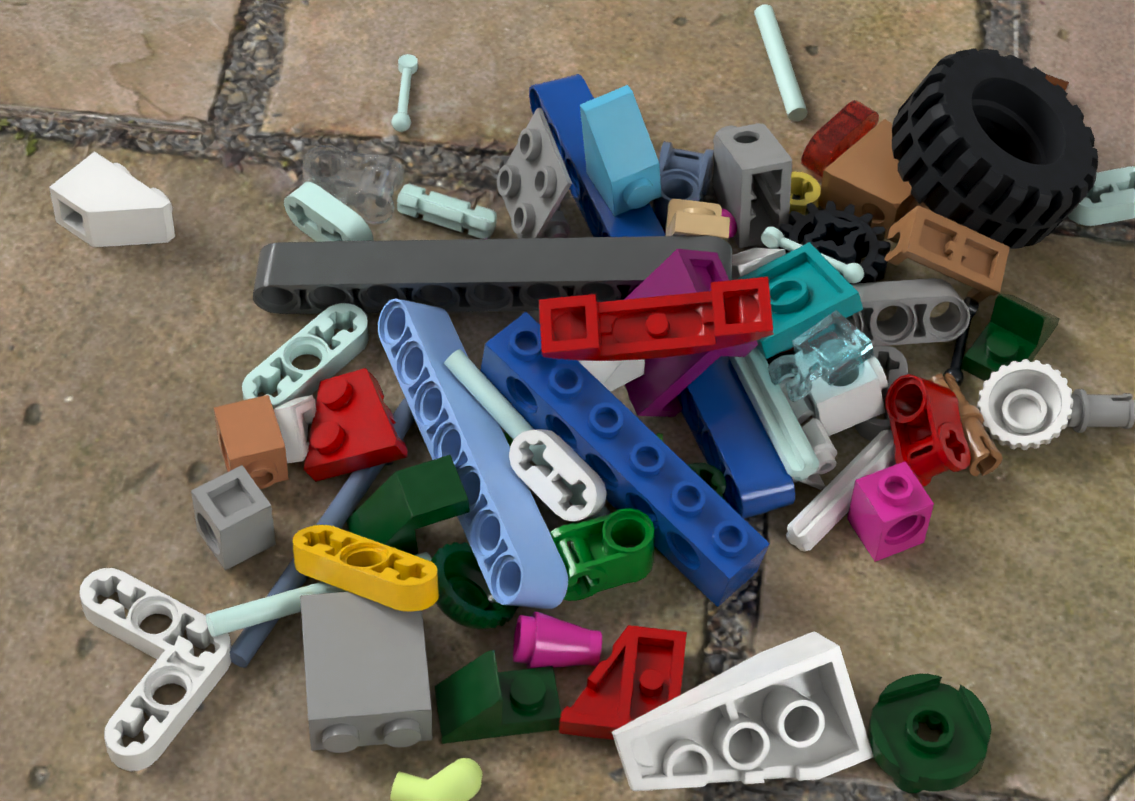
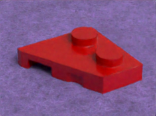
[303,368,408,482]
[559,625,687,740]

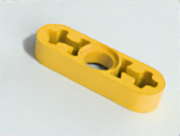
[292,525,439,612]

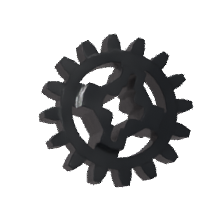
[777,201,891,284]

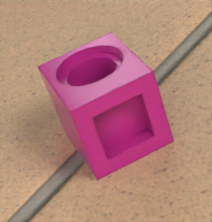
[847,461,934,562]

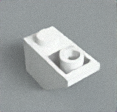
[49,151,175,247]

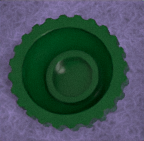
[431,542,519,629]

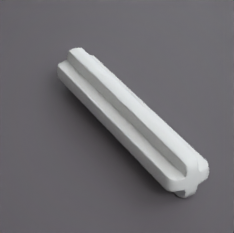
[786,429,896,552]

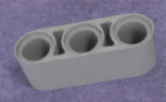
[826,278,970,348]

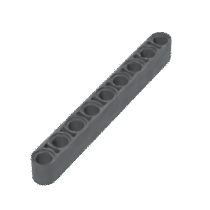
[253,236,732,314]

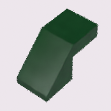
[346,455,470,555]

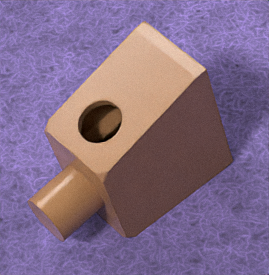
[818,119,931,238]

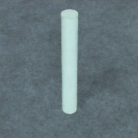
[754,4,808,122]

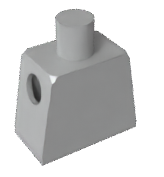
[713,123,792,248]

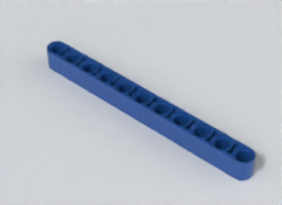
[529,74,795,519]

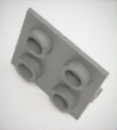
[496,108,572,238]

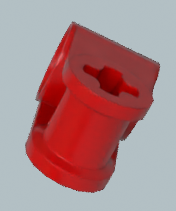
[885,374,971,487]

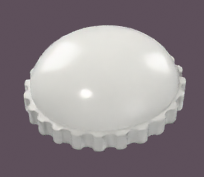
[977,359,1073,450]

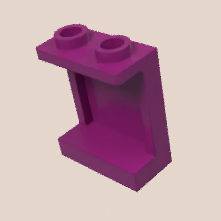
[624,249,759,417]

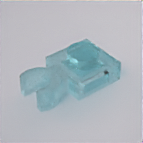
[768,310,874,402]

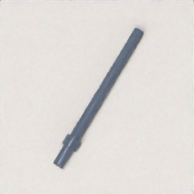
[230,398,415,668]

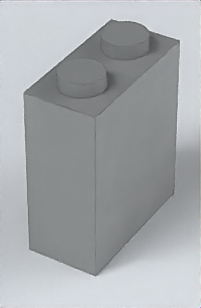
[300,592,432,753]

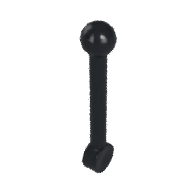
[943,297,979,387]

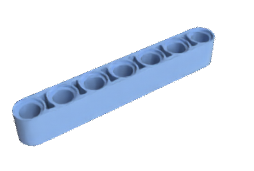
[378,298,568,609]

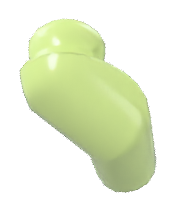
[390,758,482,801]

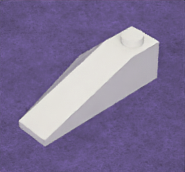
[612,631,874,791]

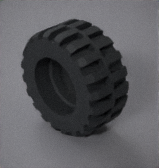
[892,48,1098,249]

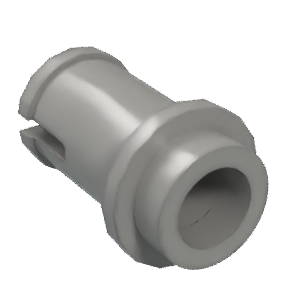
[1067,389,1135,433]

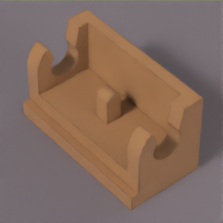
[885,205,1010,302]

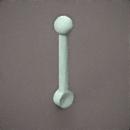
[391,54,418,132]
[761,227,864,284]

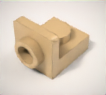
[665,199,730,241]

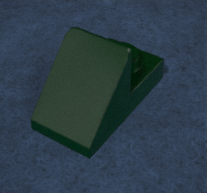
[961,293,1060,381]
[434,650,561,744]

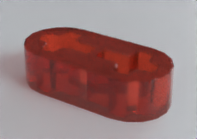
[801,100,879,178]

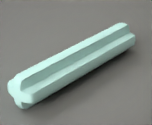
[729,348,819,481]

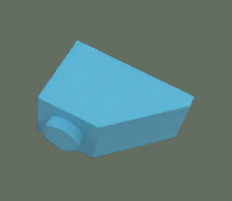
[580,85,661,216]

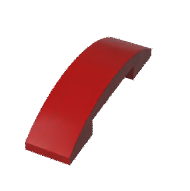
[539,277,774,361]

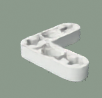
[80,568,231,771]

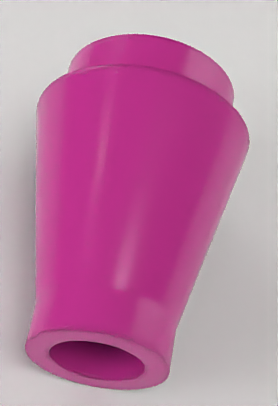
[513,611,602,669]

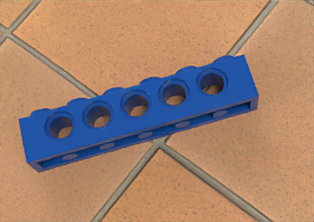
[480,312,770,607]

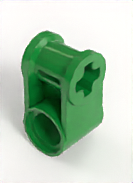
[550,508,654,601]

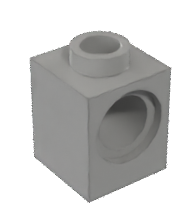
[191,465,276,570]

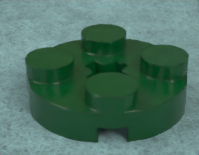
[867,674,991,794]

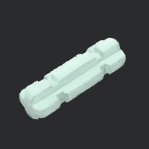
[397,184,497,239]

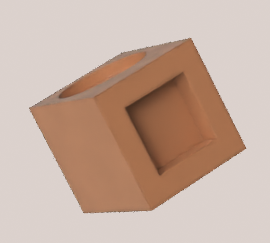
[214,395,289,489]

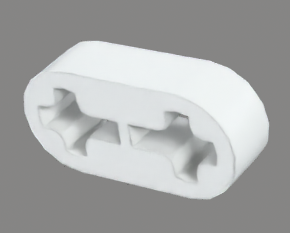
[509,429,607,521]

